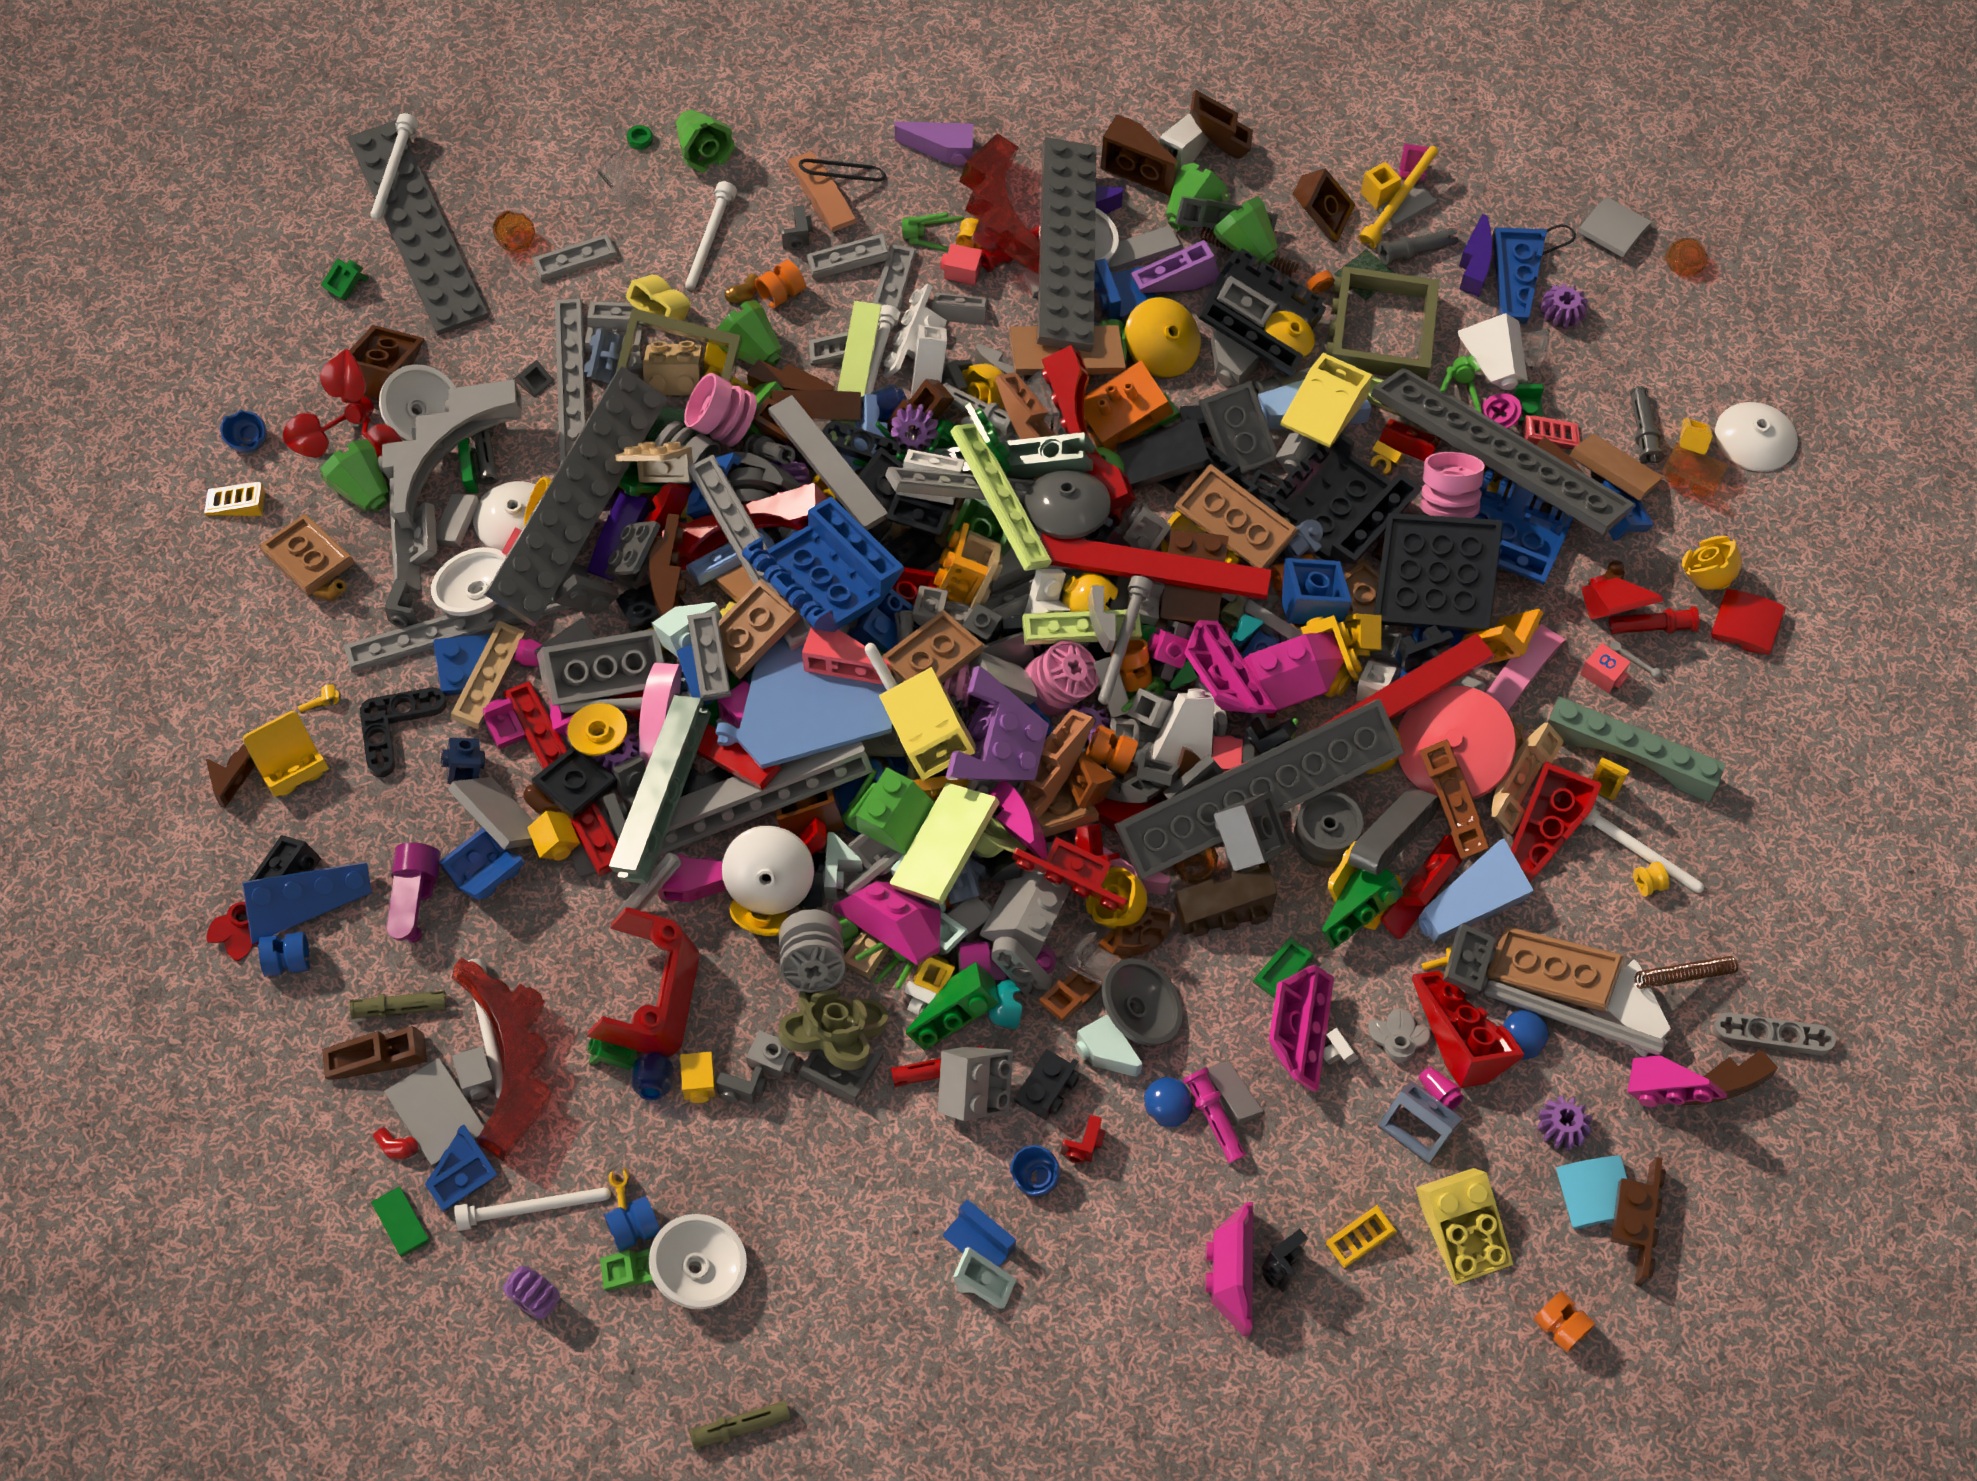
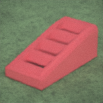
[1522,416,1580,449]

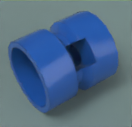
[258,932,310,977]
[603,1195,660,1252]

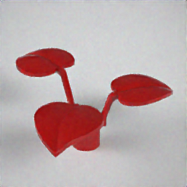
[283,349,402,458]

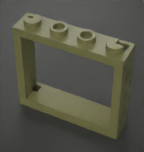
[1326,266,1440,381]
[616,308,742,438]

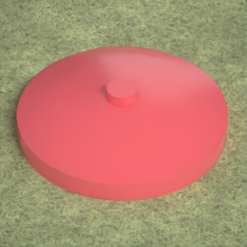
[1398,686,1516,800]

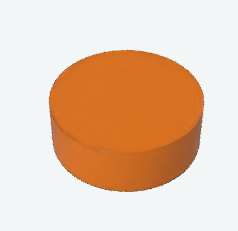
[1307,270,1335,294]

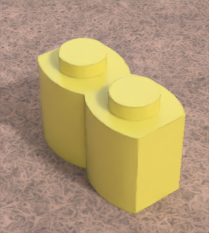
[626,275,691,321]

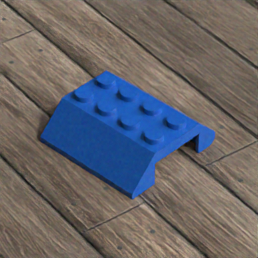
[1473,466,1573,585]
[742,496,904,632]

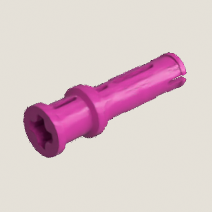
[1182,1067,1247,1164]

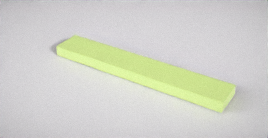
[830,301,882,445]
[950,423,1052,571]

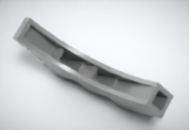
[378,379,522,529]

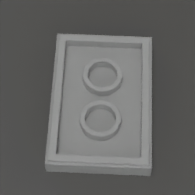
[448,777,534,849]
[384,1058,488,1168]

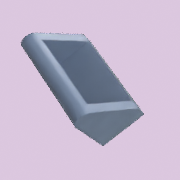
[1378,1081,1463,1164]

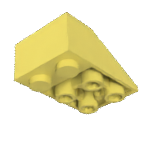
[1280,353,1372,448]
[879,667,976,781]
[1416,1168,1514,1285]

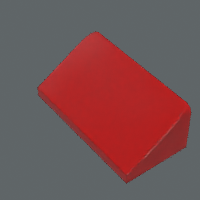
[1379,419,1441,462]

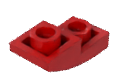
[643,482,692,536]

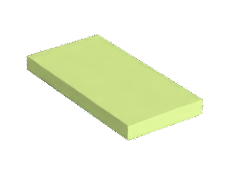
[889,783,1000,905]

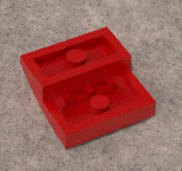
[1711,589,1786,655]

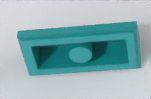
[1229,615,1264,652]

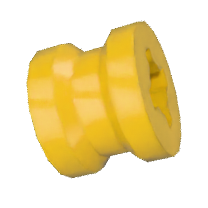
[956,218,986,250]
[1633,861,1670,897]

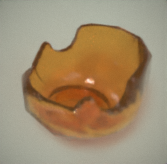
[492,210,536,253]
[1664,237,1708,277]
[1172,846,1218,884]

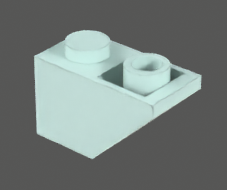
[652,602,722,657]

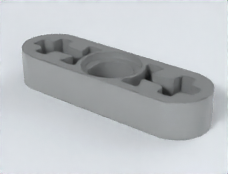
[991,937,1052,1000]

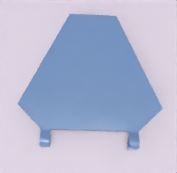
[716,636,900,769]

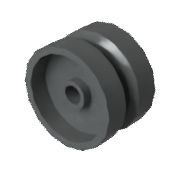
[726,467,780,532]
[1293,791,1364,868]

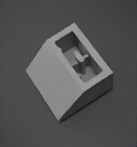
[938,1047,1013,1121]

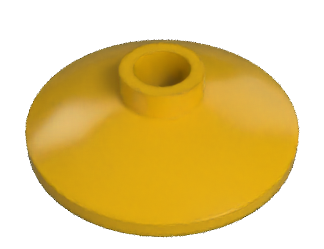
[1264,311,1315,358]
[567,703,627,756]
[730,900,788,936]

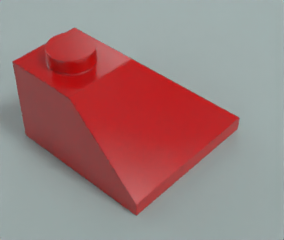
[1581,575,1663,620]

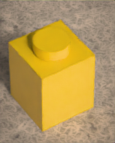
[1360,161,1402,210]
[527,811,580,861]
[680,1051,716,1103]

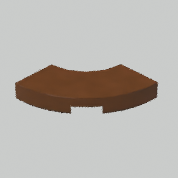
[1113,906,1176,956]

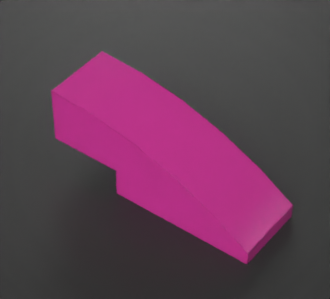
[988,781,1047,860]

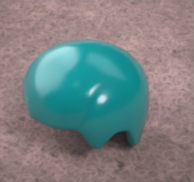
[988,980,1022,1030]

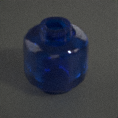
[871,384,907,423]
[631,1052,674,1101]

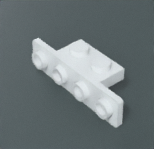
[883,284,947,378]

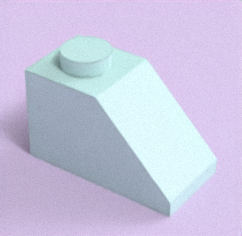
[1075,1014,1143,1077]

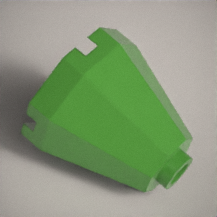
[676,109,735,172]
[1166,163,1230,231]
[1213,196,1278,266]
[717,300,782,366]
[320,439,389,512]

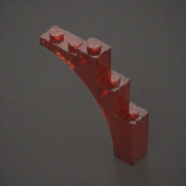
[959,133,1040,275]
[452,957,552,1162]

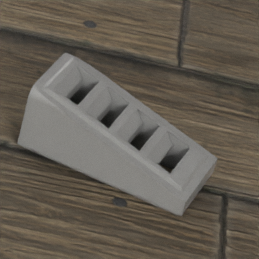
[809,332,848,365]

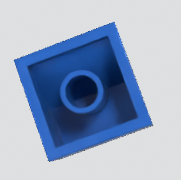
[1282,558,1352,624]

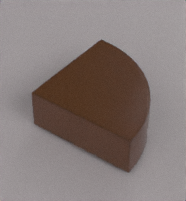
[1177,746,1201,778]

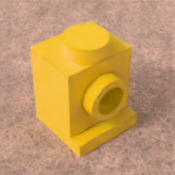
[1344,613,1381,657]
[913,954,955,994]

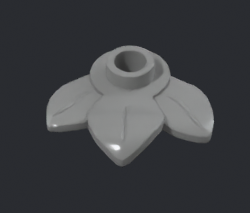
[1368,1008,1430,1063]

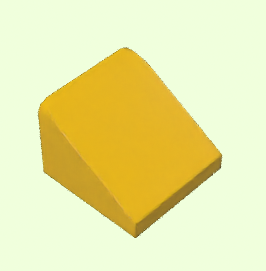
[704,343,728,373]

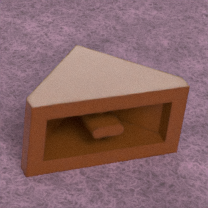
[1067,752,1116,809]

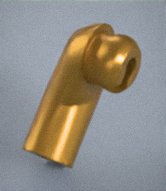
[725,273,759,303]
[312,579,347,602]

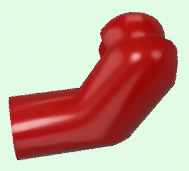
[373,1127,419,1159]

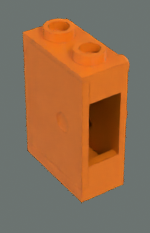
[1084,361,1174,450]

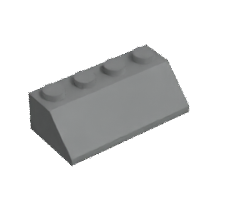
[537,629,664,706]
[980,842,1072,960]

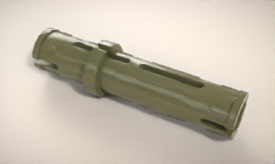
[350,990,446,1019]
[688,1400,791,1451]

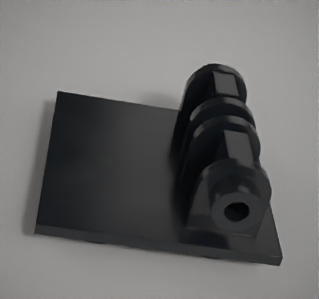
[616,582,685,633]

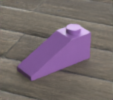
[895,121,973,166]
[1131,240,1219,293]

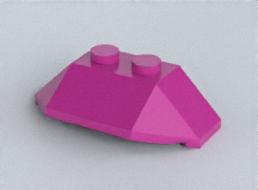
[1184,620,1277,713]
[1243,632,1344,712]
[833,881,941,965]
[1269,965,1334,1092]
[1205,1202,1253,1336]

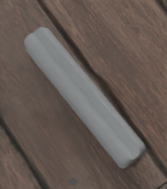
[615,852,681,917]

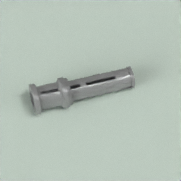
[943,383,1015,437]

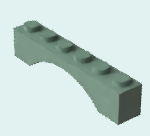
[1548,696,1726,802]

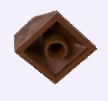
[1293,168,1356,243]

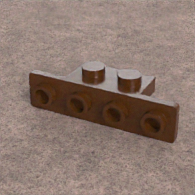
[1611,1157,1666,1286]

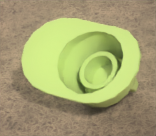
[973,816,1026,858]

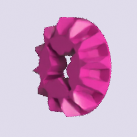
[1481,393,1522,429]

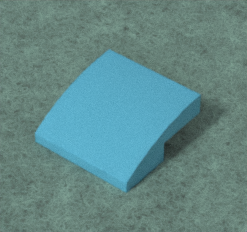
[1556,1155,1628,1230]

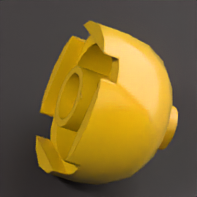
[962,363,1005,410]
[1682,536,1742,590]
[1061,572,1118,612]
[1086,867,1148,929]

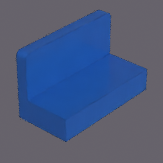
[943,1199,1016,1267]

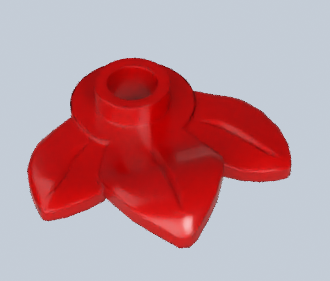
[206,902,259,961]

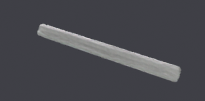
[1484,980,1665,1055]

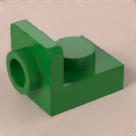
[320,258,369,301]
[1513,383,1544,425]
[587,1038,637,1070]

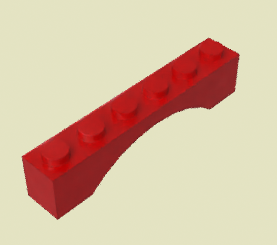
[1042,345,1137,512]
[662,483,827,571]

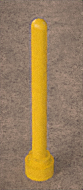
[1358,146,1438,249]

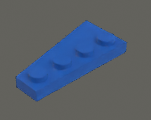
[1493,227,1547,323]
[242,862,371,944]

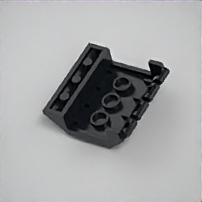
[1197,248,1327,377]
[1267,433,1422,564]

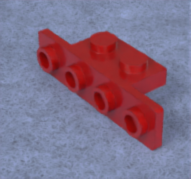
[1380,835,1463,939]
[1012,837,1128,912]

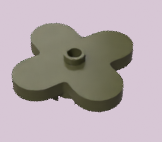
[778,986,888,1070]

